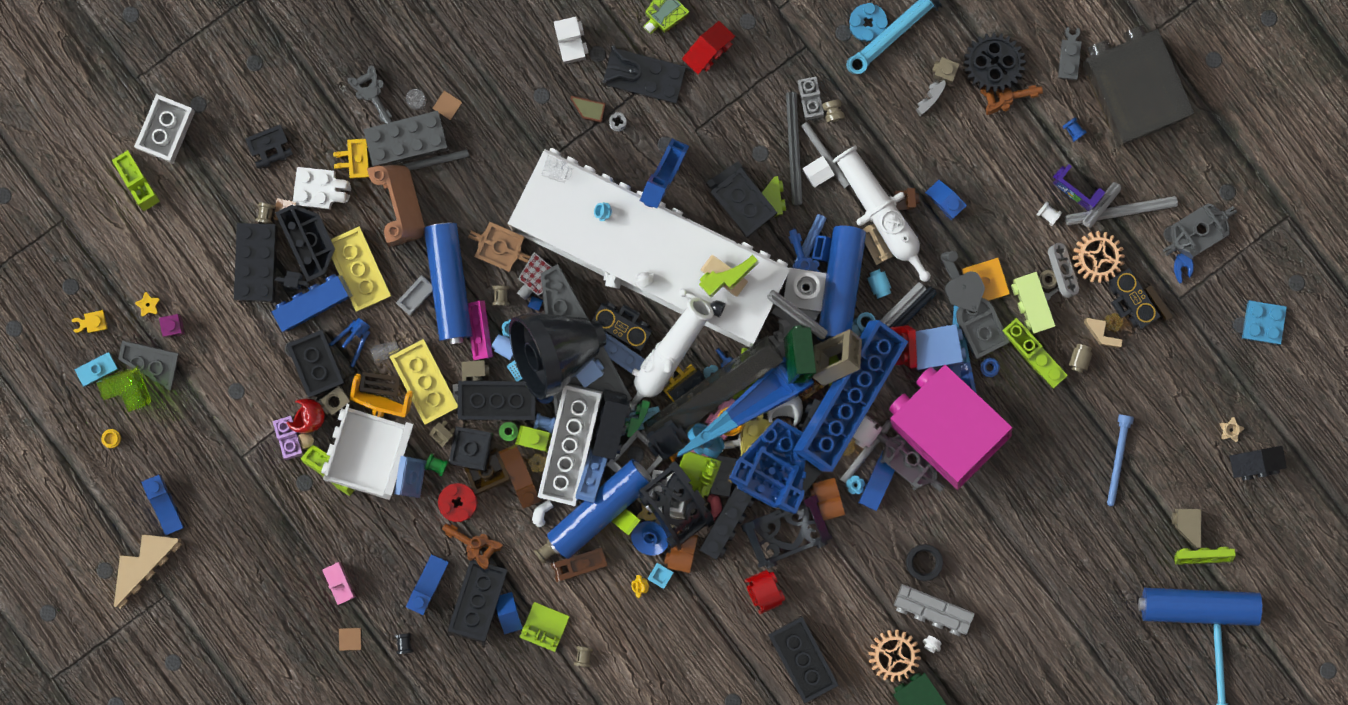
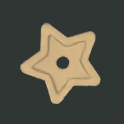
[1220,417,1244,442]

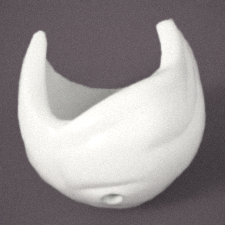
[767,396,803,426]

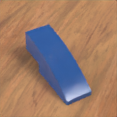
[858,451,895,511]

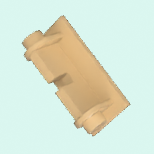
[863,224,893,265]

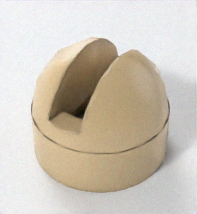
[298,433,314,449]

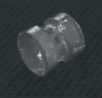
[406,89,426,110]

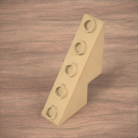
[114,535,182,609]

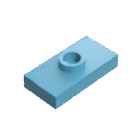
[75,352,118,387]

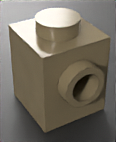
[932,57,959,85]

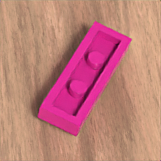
[468,300,493,361]

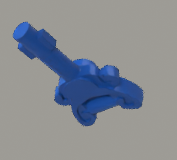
[788,229,820,288]

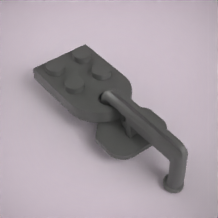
[941,251,1010,359]

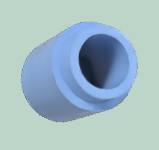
[491,334,514,360]

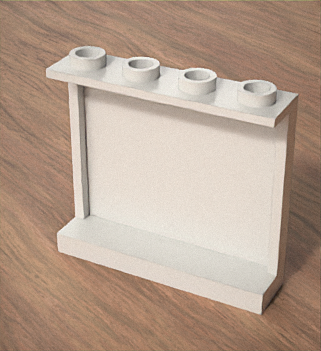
[321,404,413,500]

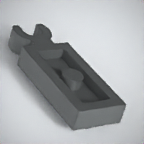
[1058,27,1081,80]

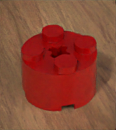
[438,483,478,522]
[745,570,785,614]

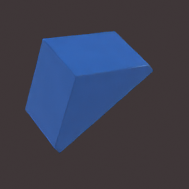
[496,592,523,634]

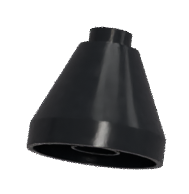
[509,312,606,400]

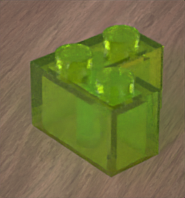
[96,366,152,412]

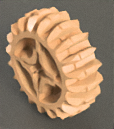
[1072,231,1125,283]
[868,630,921,682]

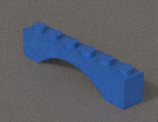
[639,138,689,208]

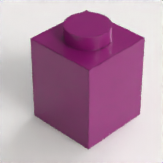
[159,314,185,338]

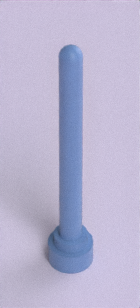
[1107,414,1134,506]

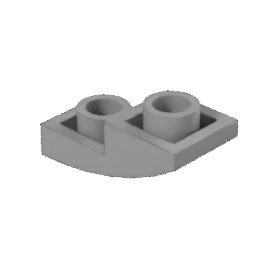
[798,77,824,120]
[916,80,946,117]

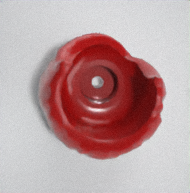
[286,398,325,434]

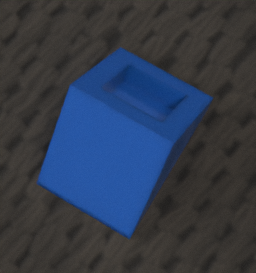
[528,296,543,311]

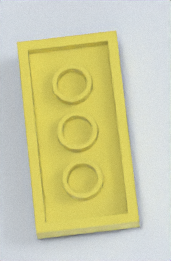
[331,226,391,312]
[390,339,458,425]

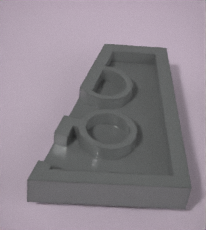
[118,340,179,391]

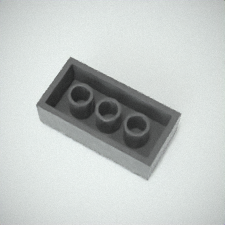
[363,111,449,167]

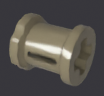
[255,202,276,224]
[492,286,510,306]
[534,539,557,564]
[574,646,593,667]

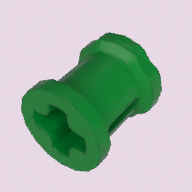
[424,454,449,477]

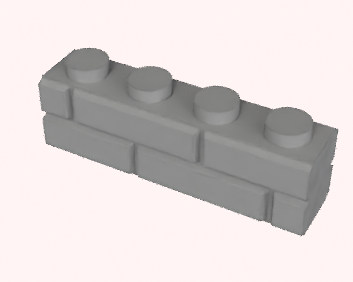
[893,584,975,636]

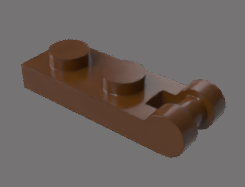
[551,547,608,582]

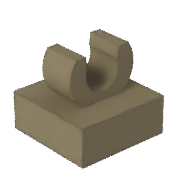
[429,421,455,447]

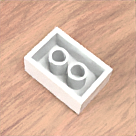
[134,94,195,164]

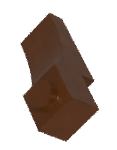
[499,444,541,509]

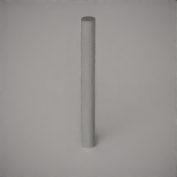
[801,122,850,188]
[840,419,891,484]

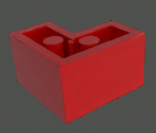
[682,21,736,74]

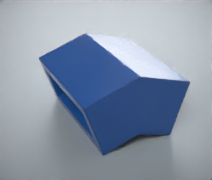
[812,235,832,263]

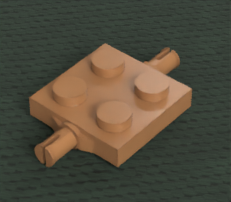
[468,222,531,272]

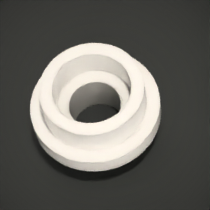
[635,271,654,287]
[923,636,942,653]

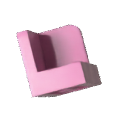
[323,562,356,605]

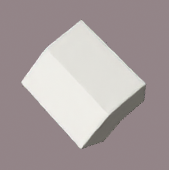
[803,156,835,188]

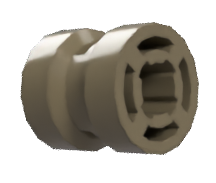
[822,99,845,123]

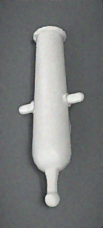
[833,146,931,282]
[629,298,714,412]

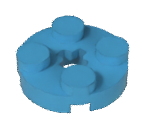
[849,3,888,42]
[687,423,725,458]

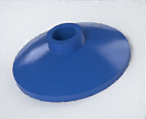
[631,521,668,556]

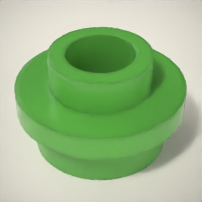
[499,422,518,441]

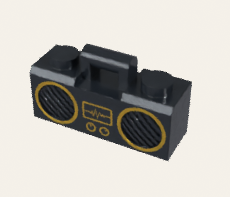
[1108,268,1160,330]
[591,302,652,352]

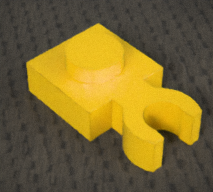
[72,310,108,333]

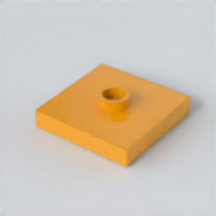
[961,258,1010,301]

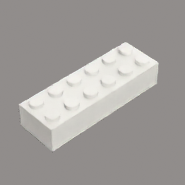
[538,383,603,506]

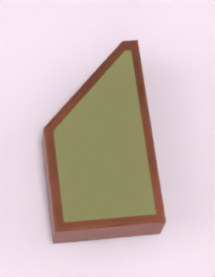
[570,96,606,123]

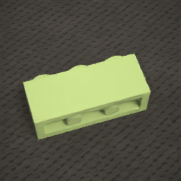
[1011,272,1055,334]

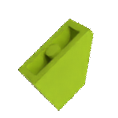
[611,509,641,535]

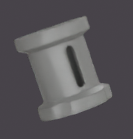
[609,112,627,132]

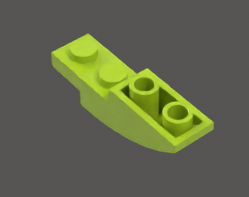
[1002,318,1068,388]

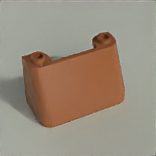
[367,165,425,247]

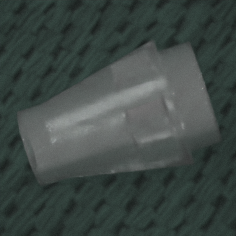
[370,341,400,363]

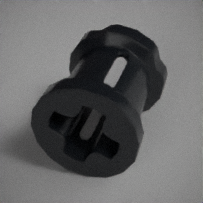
[394,633,414,654]

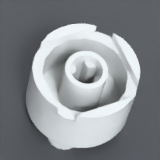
[853,415,883,449]

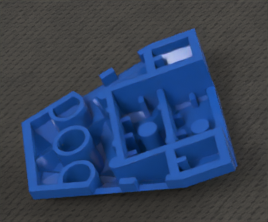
[729,418,806,514]

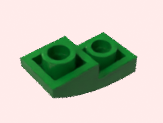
[625,400,650,437]

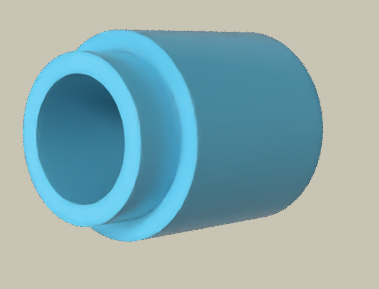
[867,269,891,299]

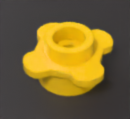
[632,575,649,598]

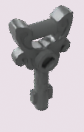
[347,65,392,124]

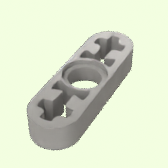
[1048,243,1079,298]

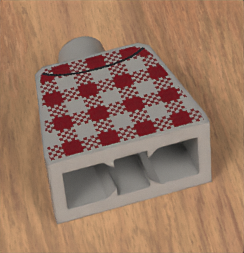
[517,252,551,300]

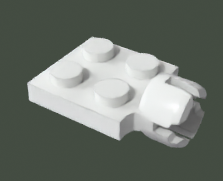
[293,167,351,210]

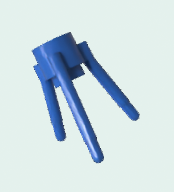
[330,318,370,367]

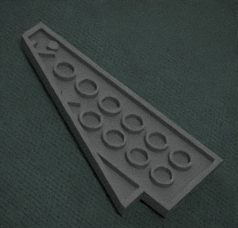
[541,264,632,417]

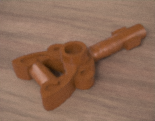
[980,85,1043,115]
[442,524,503,570]

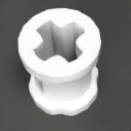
[1036,201,1062,226]

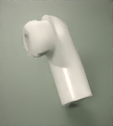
[532,500,553,527]

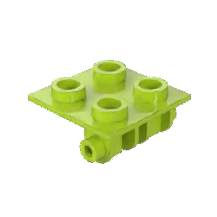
[679,452,722,498]
[519,602,570,652]

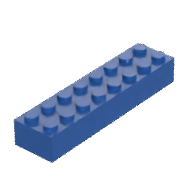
[793,320,908,472]

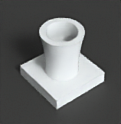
[784,268,827,312]

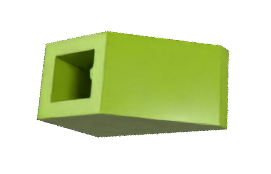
[762,176,786,217]

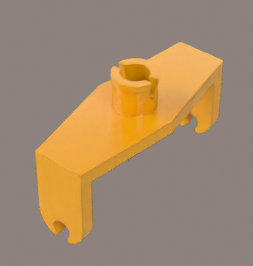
[349,374,413,417]

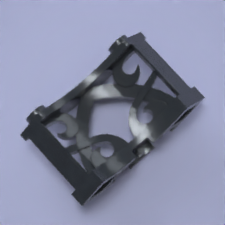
[639,461,715,551]
[741,495,833,569]

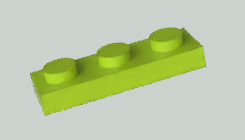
[1174,547,1236,565]

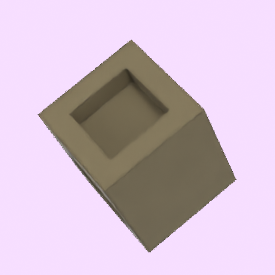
[321,386,352,416]

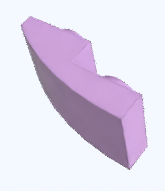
[273,416,303,460]

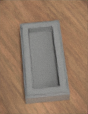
[396,275,433,316]

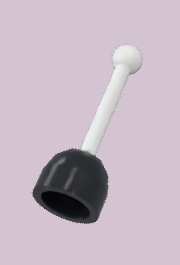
[679,289,726,318]

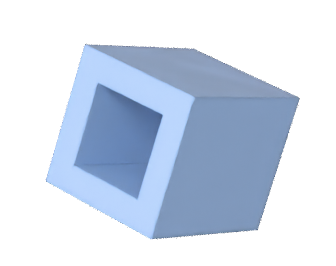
[576,359,605,388]

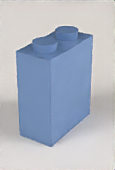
[916,324,967,372]

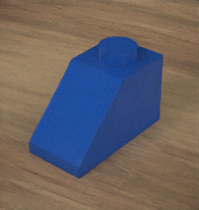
[925,180,967,220]

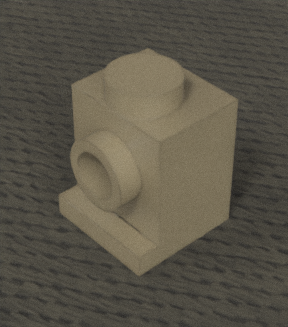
[461,361,490,381]

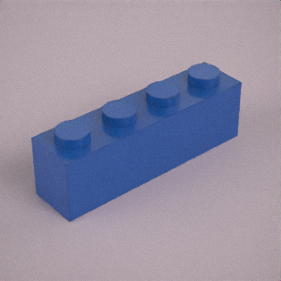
[271,274,353,332]

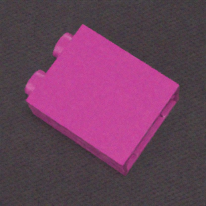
[889,365,1012,490]

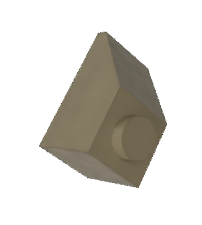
[1172,509,1201,548]

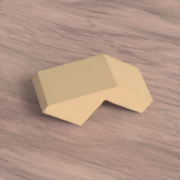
[701,255,748,297]
[1084,318,1122,348]

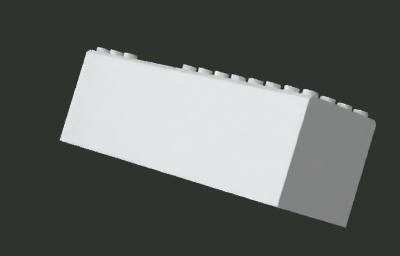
[508,148,790,348]

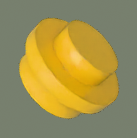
[101,429,121,448]

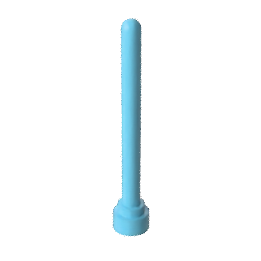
[1213,624,1228,705]

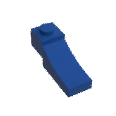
[141,475,184,535]
[406,554,449,615]

